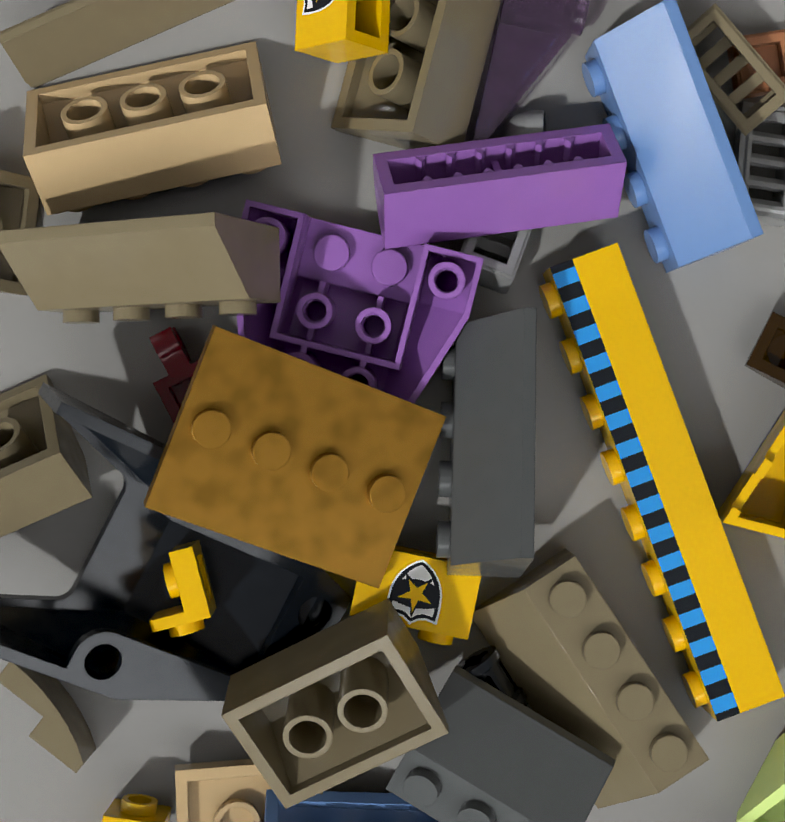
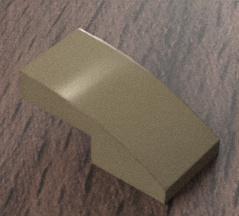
[0,662,96,773]

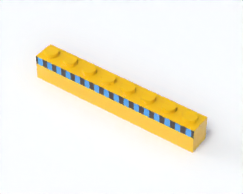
[539,242,785,722]

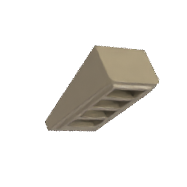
[687,3,785,136]

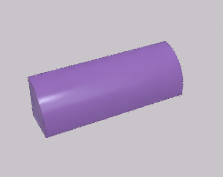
[373,123,627,249]

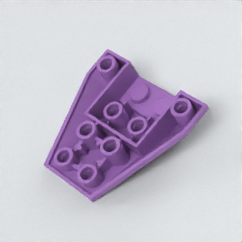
[237,199,484,403]

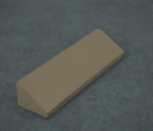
[0,0,235,88]

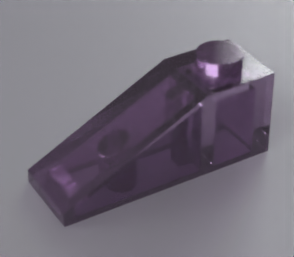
[472,0,590,141]

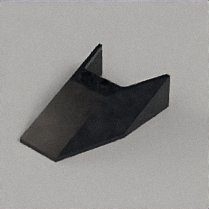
[0,382,352,701]

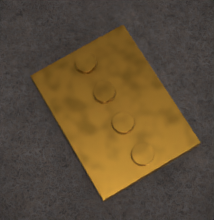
[143,325,446,589]

